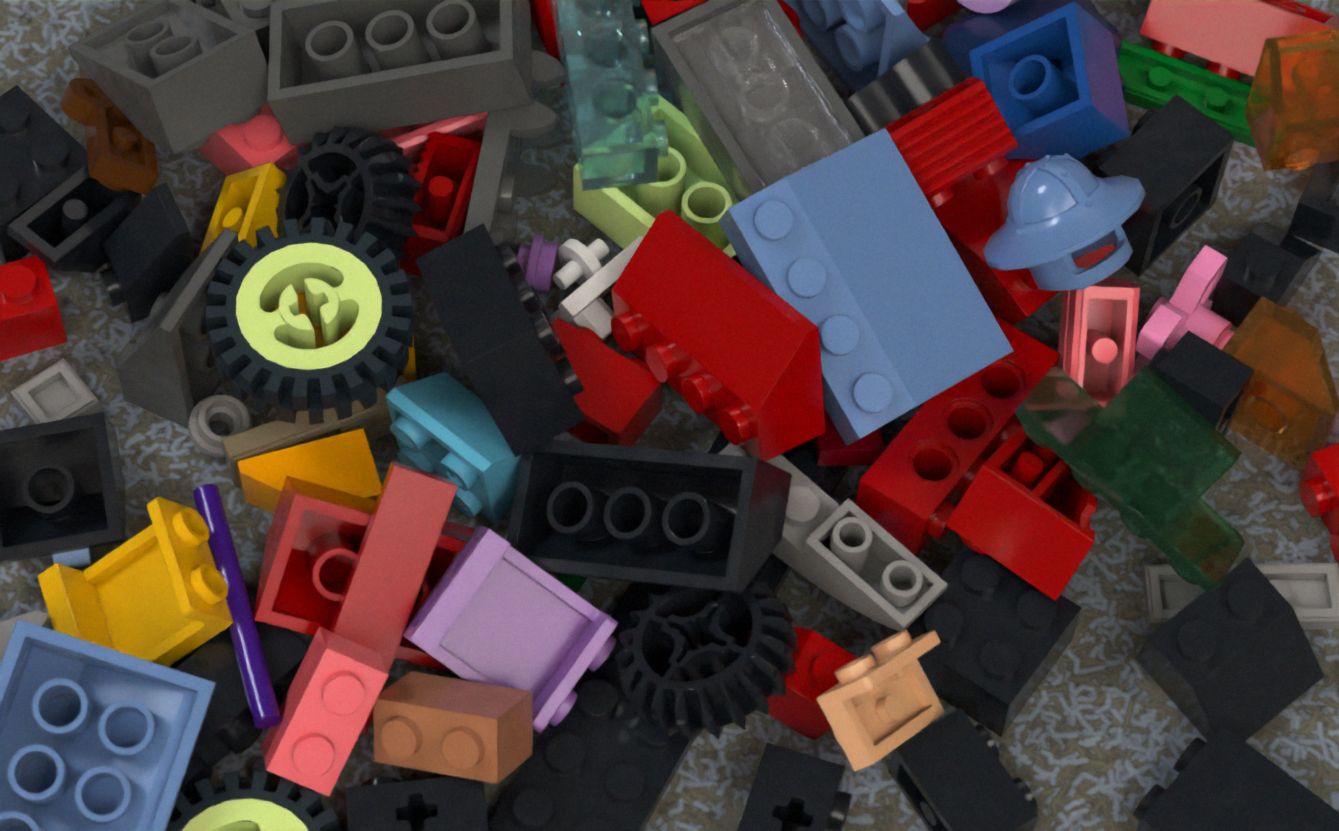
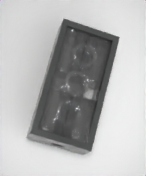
[651,0,866,202]

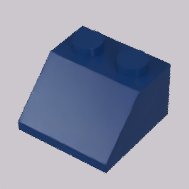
[969,1,1130,160]

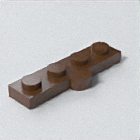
[60,33,158,195]

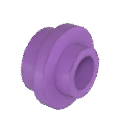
[517,234,559,293]

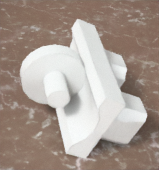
[550,236,643,340]

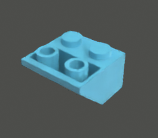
[385,372,521,525]

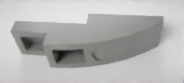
[719,443,948,632]

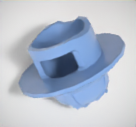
[983,153,1146,291]

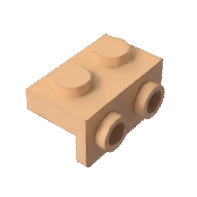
[816,629,945,771]

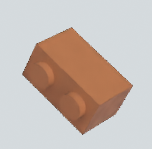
[373,671,533,784]

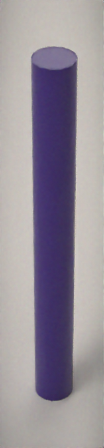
[193,484,282,729]

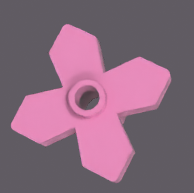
[1128,245,1242,400]

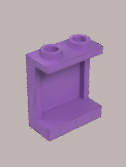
[403,525,618,733]

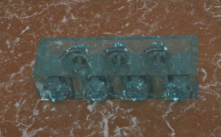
[550,0,668,191]

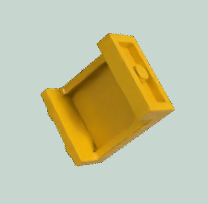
[37,496,233,667]

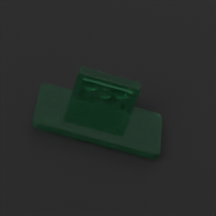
[1015,364,1245,592]

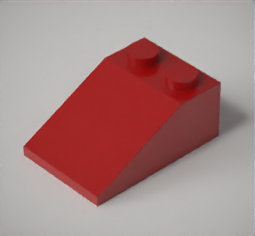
[933,159,1116,325]

